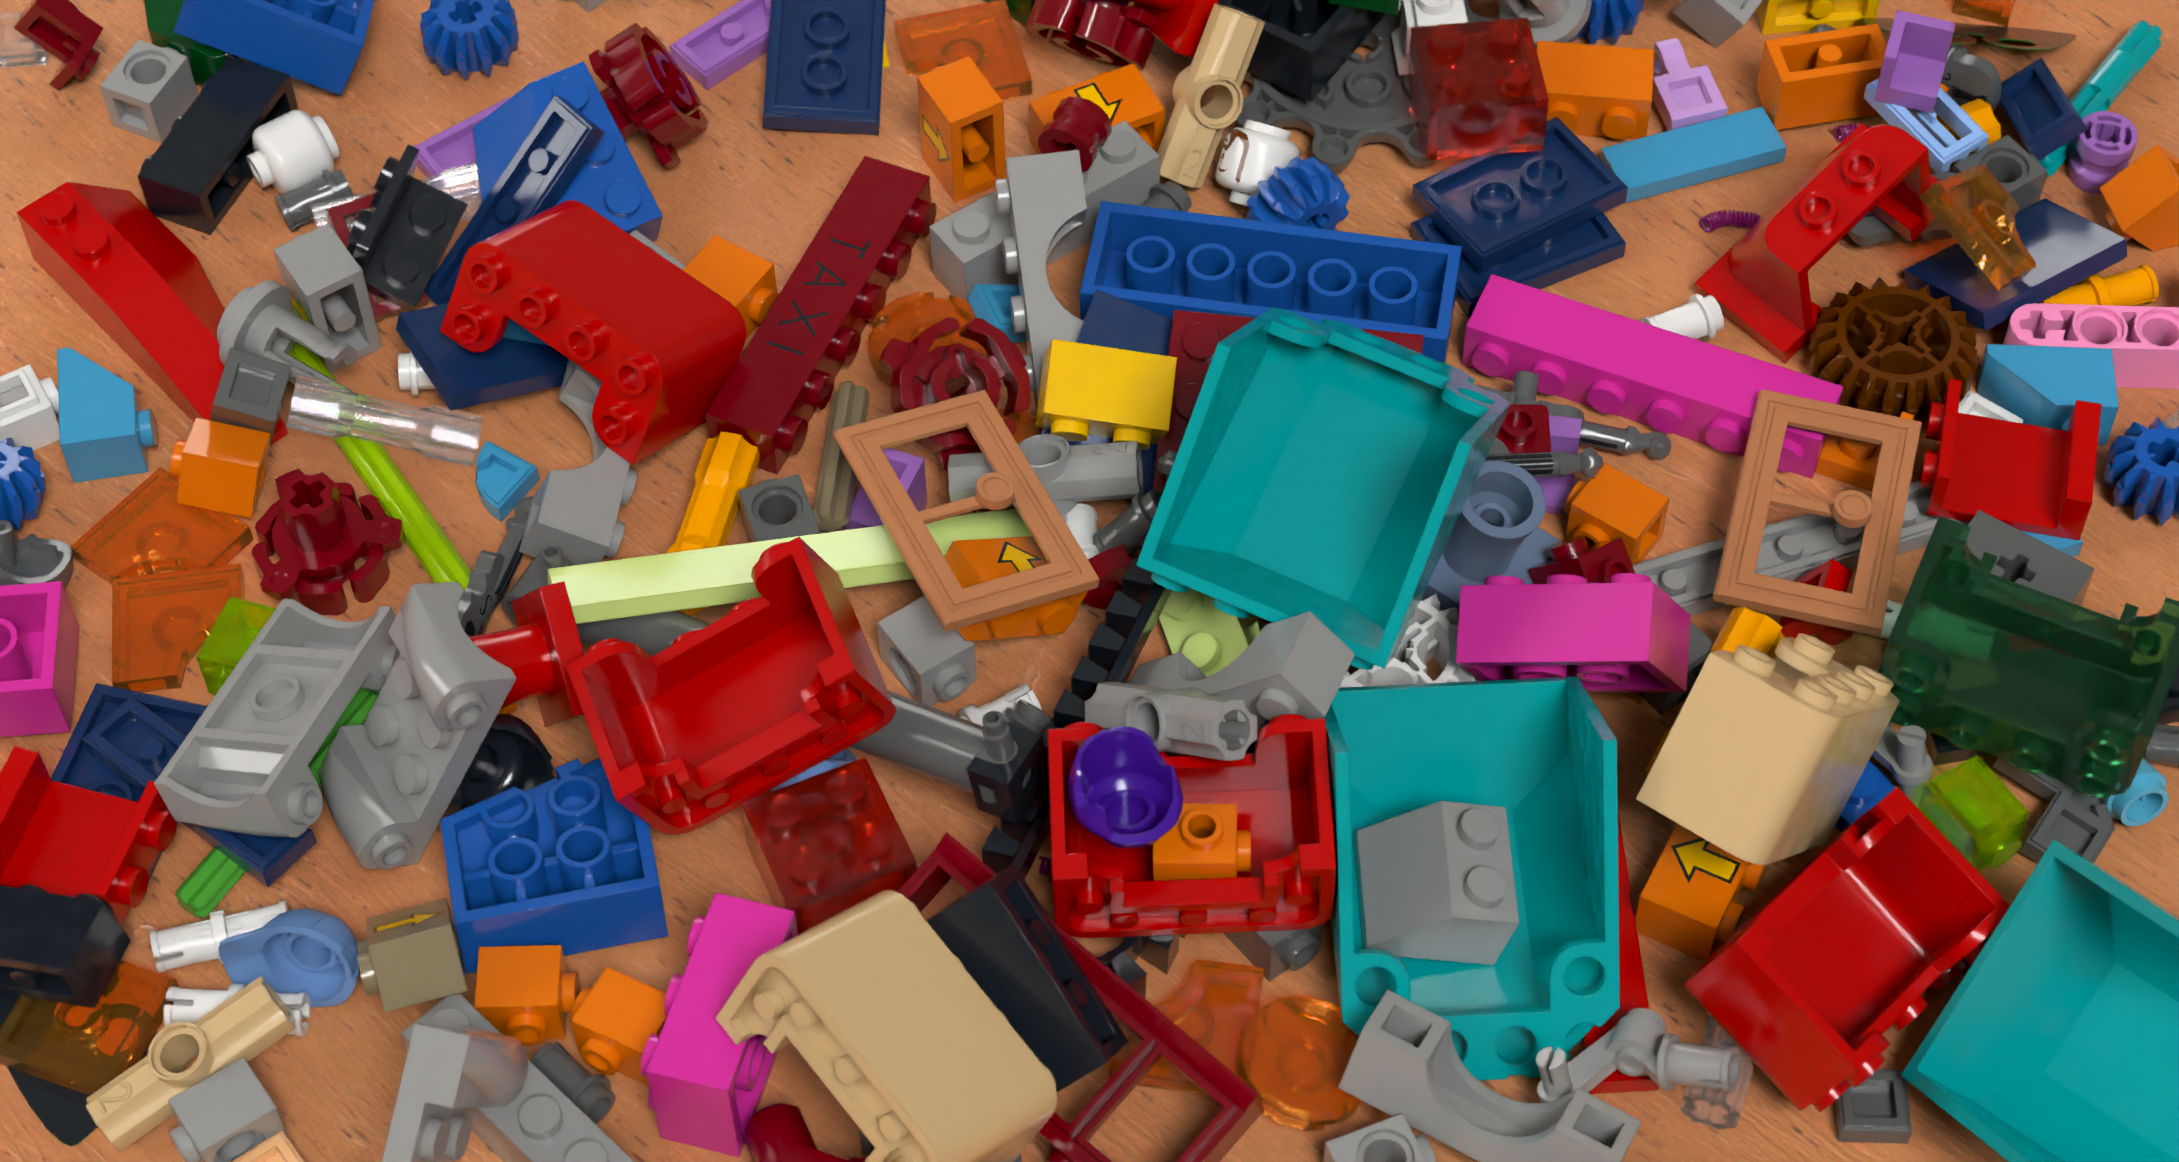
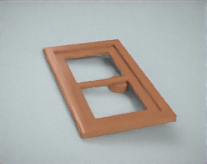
[833,390,1100,632]
[1712,390,1922,637]

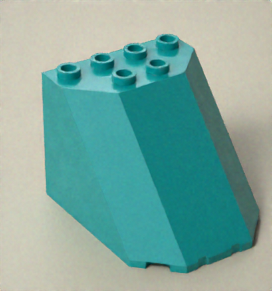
[1136,307,1511,670]
[1318,676,1620,1080]
[1901,840,2179,1162]

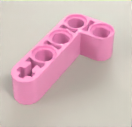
[2003,303,2179,389]

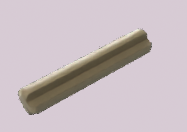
[813,381,870,532]

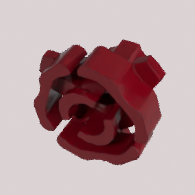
[1026,0,1158,71]
[588,23,708,168]
[879,317,1031,472]
[251,469,404,616]

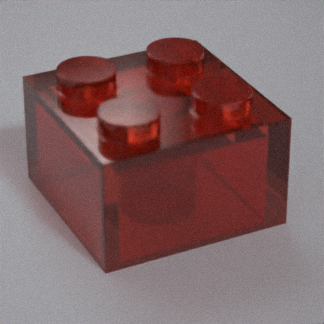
[1408,18,1549,160]
[741,757,917,935]

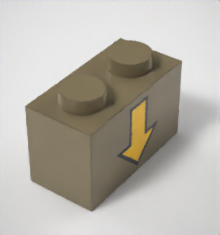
[356,898,468,1012]

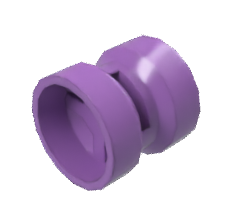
[2067,111,2138,194]

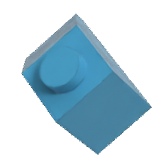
[1976,344,2119,445]
[57,347,158,483]

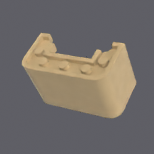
[1636,633,1900,865]
[715,890,1057,1162]

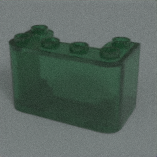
[1878,516,2179,798]

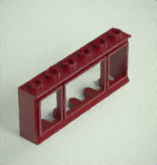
[897,832,1265,1162]

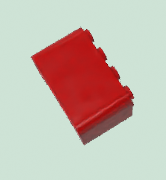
[440,200,747,465]
[565,536,896,835]
[1048,714,1336,938]
[1683,786,2010,1112]

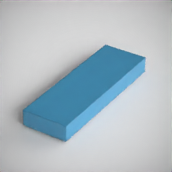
[1600,106,1787,204]

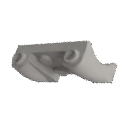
[318,582,517,869]
[154,599,400,837]
[382,1023,528,1162]

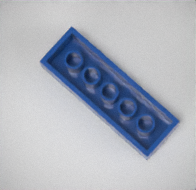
[1080,201,1462,363]

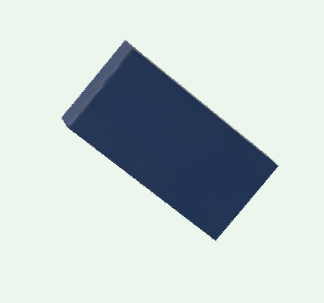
[1999,58,2088,161]

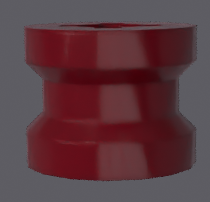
[1038,97,1112,173]

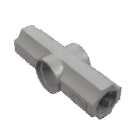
[947,434,1144,515]
[1085,682,1257,761]

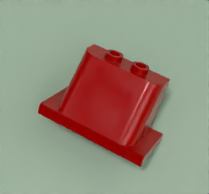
[1695,123,1953,364]

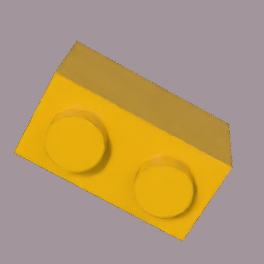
[1035,339,1177,450]

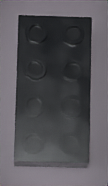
[1218,0,1386,102]

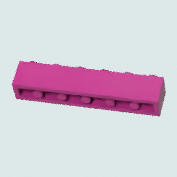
[1462,274,1843,479]

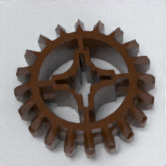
[1809,277,1978,423]

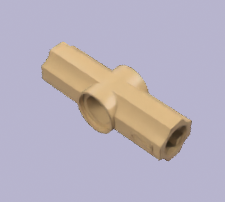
[1157,3,1265,189]
[86,976,296,1151]

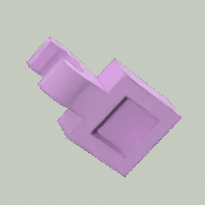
[1652,38,1728,131]

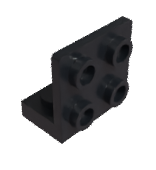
[347,144,468,311]

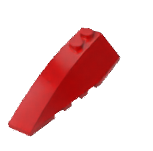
[17,182,288,445]

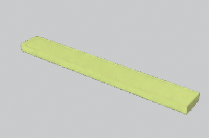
[548,508,1032,624]

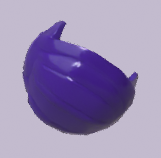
[1067,726,1184,848]

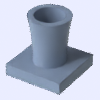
[1422,460,1561,615]

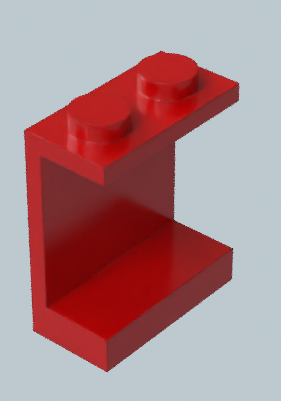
[1918,379,2102,541]
[0,746,177,927]

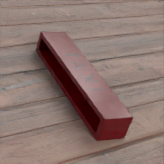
[705,156,937,475]

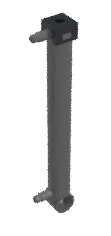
[501,546,1049,825]

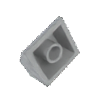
[1353,801,1519,965]

